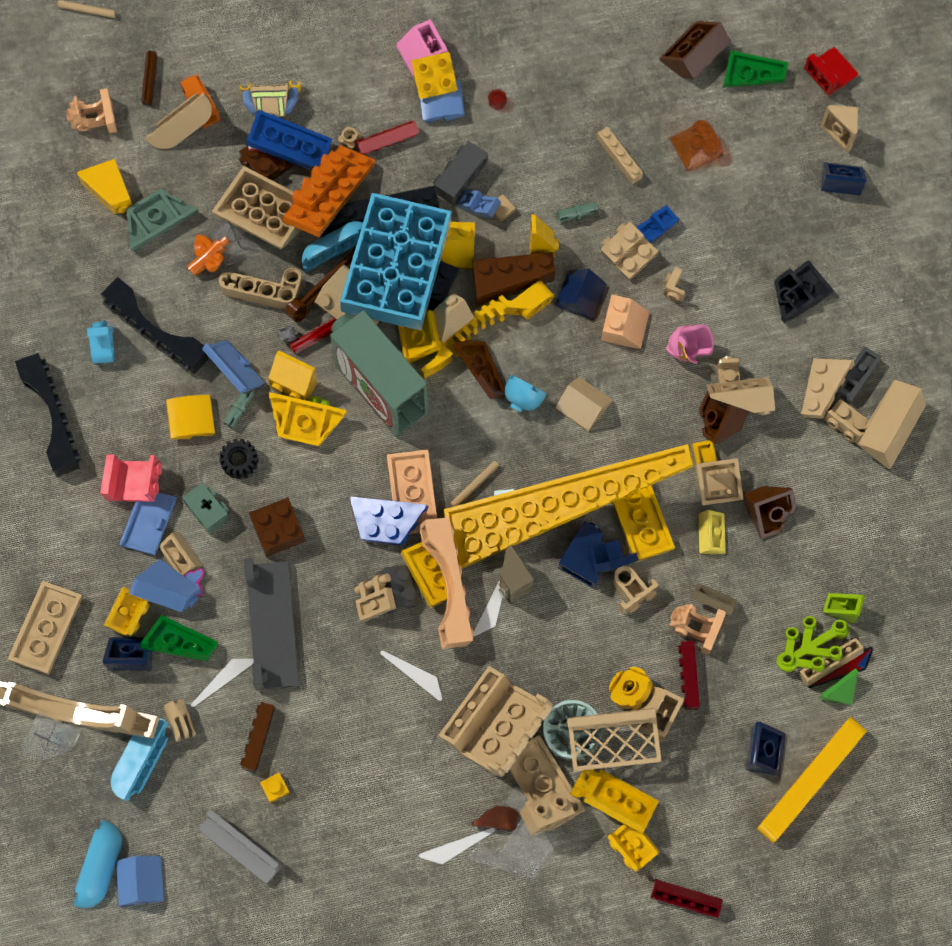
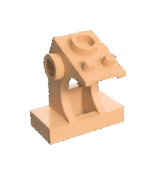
[67,88,117,134]
[670,604,726,655]

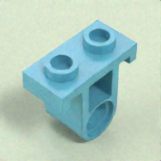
[87,321,115,364]

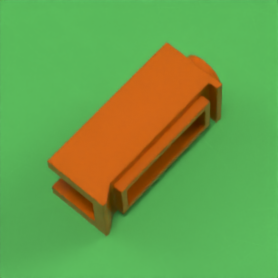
[180,74,221,129]

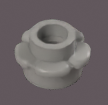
[278,325,298,343]

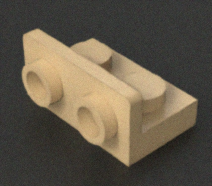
[824,399,869,444]

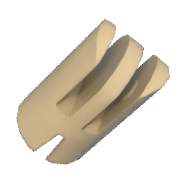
[164,699,196,742]

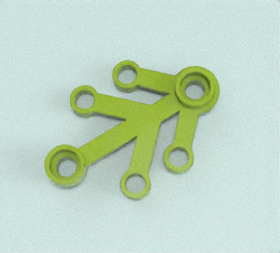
[777,616,849,673]

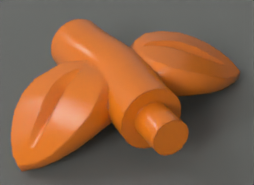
[187,234,230,276]

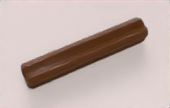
[141,51,157,105]

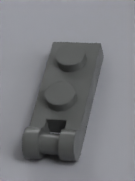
[836,346,882,403]

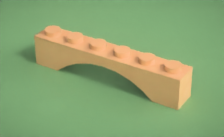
[419,518,474,649]

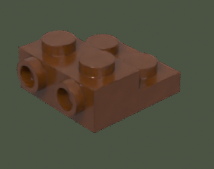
[239,146,295,181]

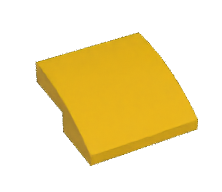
[166,395,215,440]

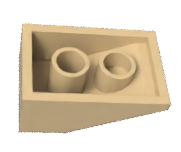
[707,377,775,415]

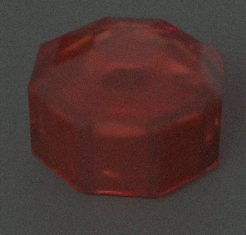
[488,89,507,110]

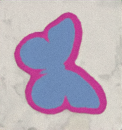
[185,568,204,596]

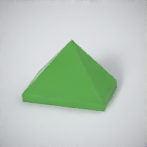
[819,668,858,705]

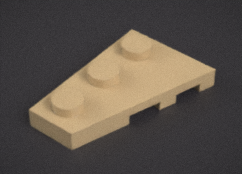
[801,358,855,419]

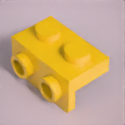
[103,587,149,637]
[608,824,660,872]

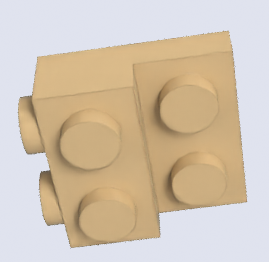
[601,222,659,281]

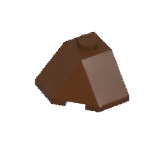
[699,390,749,445]
[744,486,796,539]

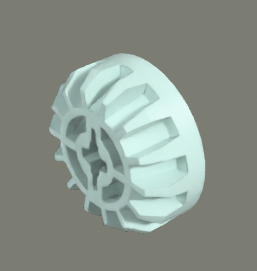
[543,700,602,761]

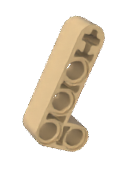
[219,268,303,310]

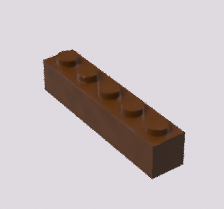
[240,702,275,773]

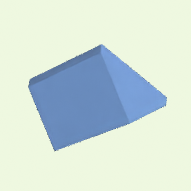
[116,856,164,907]

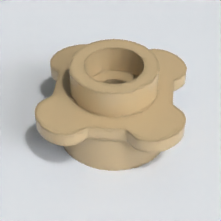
[338,127,362,149]

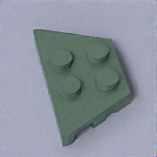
[126,189,198,252]

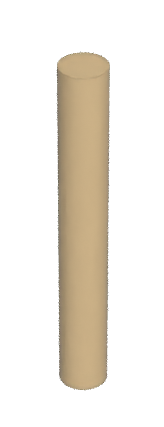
[58,0,116,18]
[450,461,500,507]

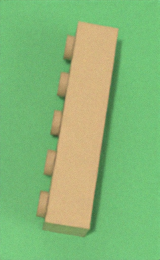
[597,127,643,184]
[800,638,864,687]

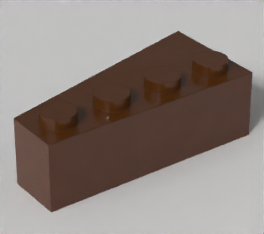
[472,252,556,307]

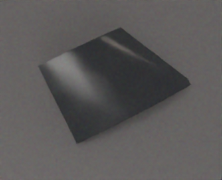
[774,260,834,323]

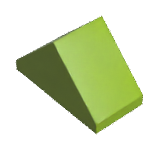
[823,593,865,624]

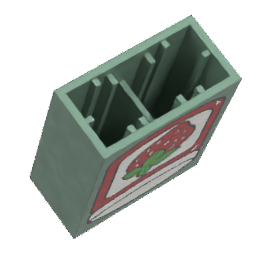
[330,310,428,437]

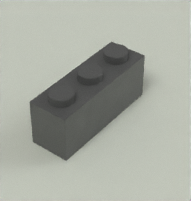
[433,141,488,206]

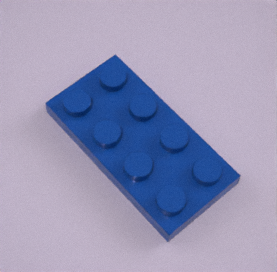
[245,109,333,171]

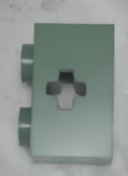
[182,483,230,535]

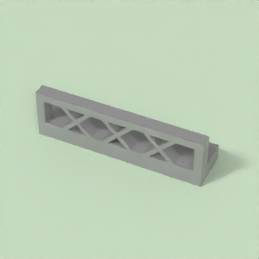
[198,809,281,885]

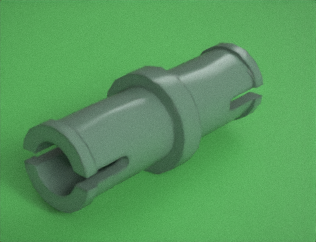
[556,201,598,223]
[222,391,255,429]

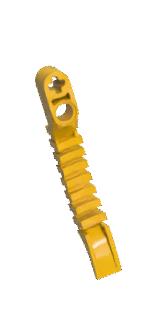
[421,280,555,379]

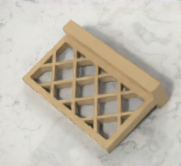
[567,708,662,771]

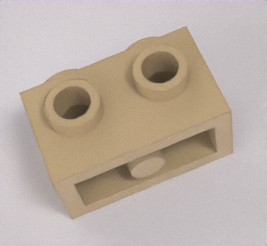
[519,790,576,836]

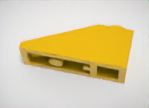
[529,215,559,258]

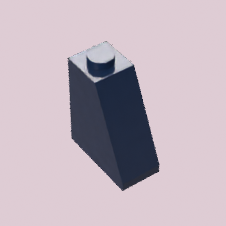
[558,521,603,590]

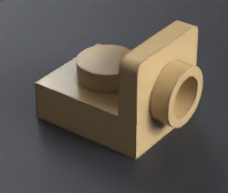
[717,356,740,383]

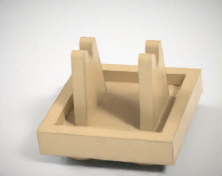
[695,458,744,505]

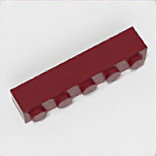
[678,641,700,710]
[650,879,723,918]

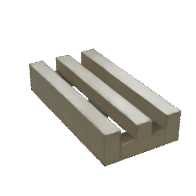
[692,583,737,615]

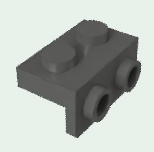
[377,565,419,614]

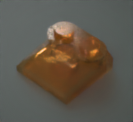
[670,120,723,171]

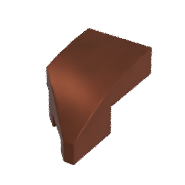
[471,805,518,832]

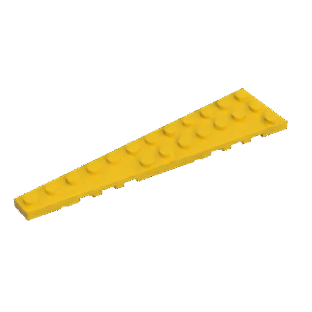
[444,444,694,569]

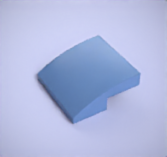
[420,79,465,123]

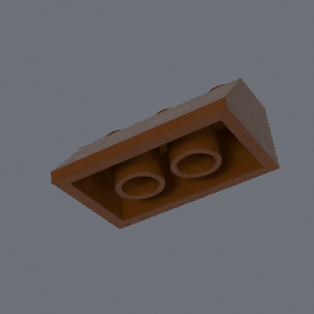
[659,21,731,79]

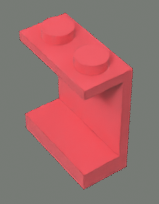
[100,454,162,502]

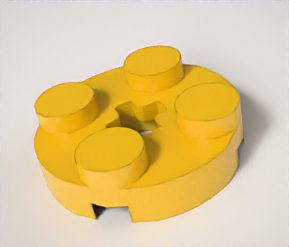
[609,667,653,710]

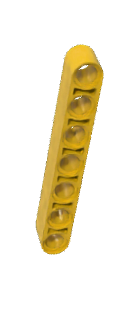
[757,716,868,844]

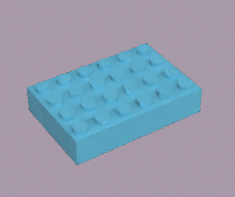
[340,193,451,330]

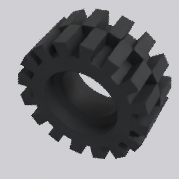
[219,438,259,479]

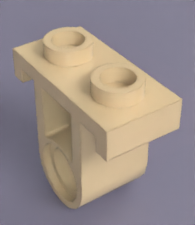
[613,566,659,615]

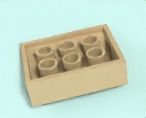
[212,166,301,250]

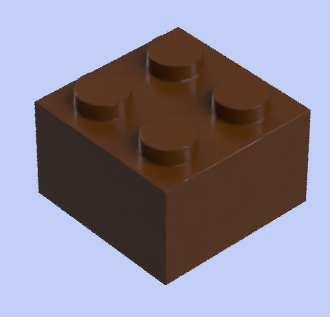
[249,497,305,557]

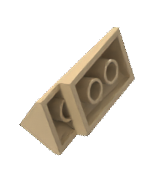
[857,380,927,469]

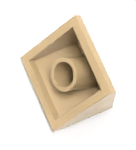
[820,105,858,153]
[555,377,613,432]

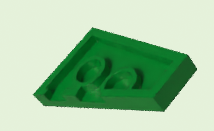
[723,50,788,88]
[140,615,218,661]

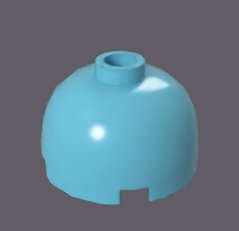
[505,374,547,412]

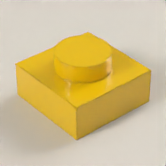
[260,772,290,803]

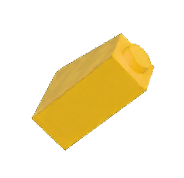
[77,159,132,214]

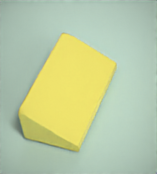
[698,510,726,554]

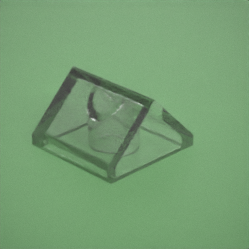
[210,219,263,267]

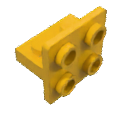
[411,52,458,99]

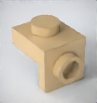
[664,267,686,303]

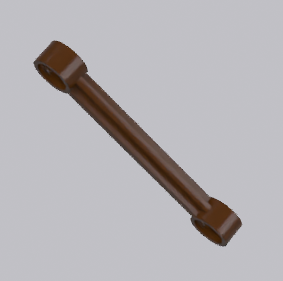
[285,248,356,322]

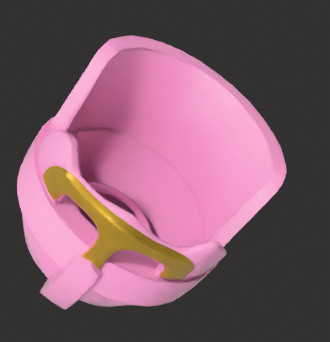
[666,324,714,364]

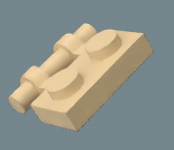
[354,573,396,621]

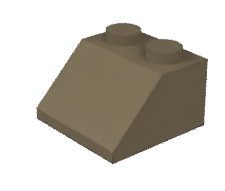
[498,545,534,604]

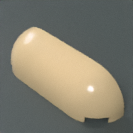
[146,92,212,149]

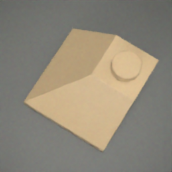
[434,293,474,343]

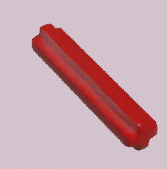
[290,318,337,354]

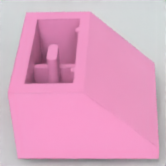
[396,19,448,77]

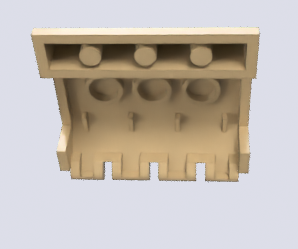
[438,666,553,776]

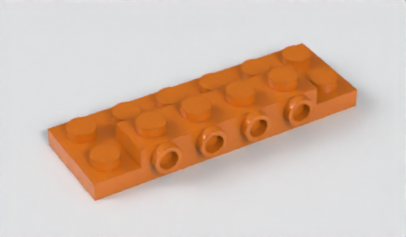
[283,145,375,237]

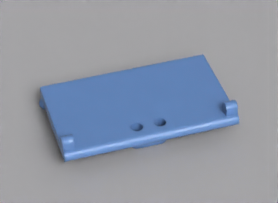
[202,340,266,393]
[119,492,177,556]

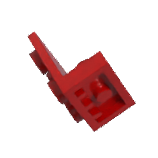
[804,47,859,96]

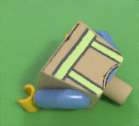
[240,80,301,118]

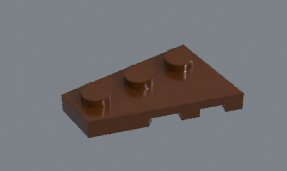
[452,341,506,399]

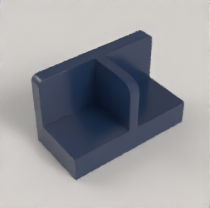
[589,539,639,573]

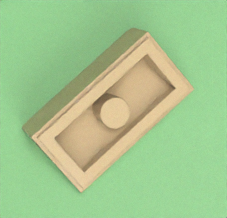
[159,533,202,577]

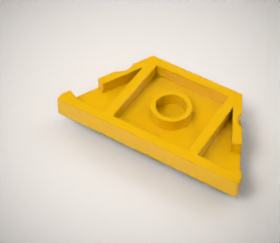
[269,392,347,447]

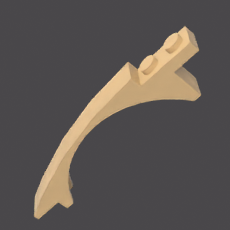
[0,682,159,739]

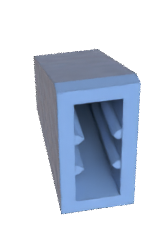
[129,559,200,612]

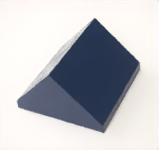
[821,162,866,196]
[555,269,607,320]
[103,637,152,671]
[746,721,786,776]

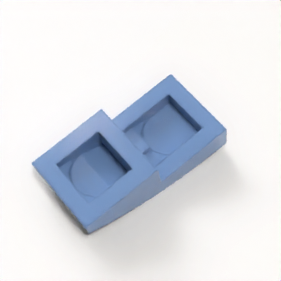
[456,190,501,218]

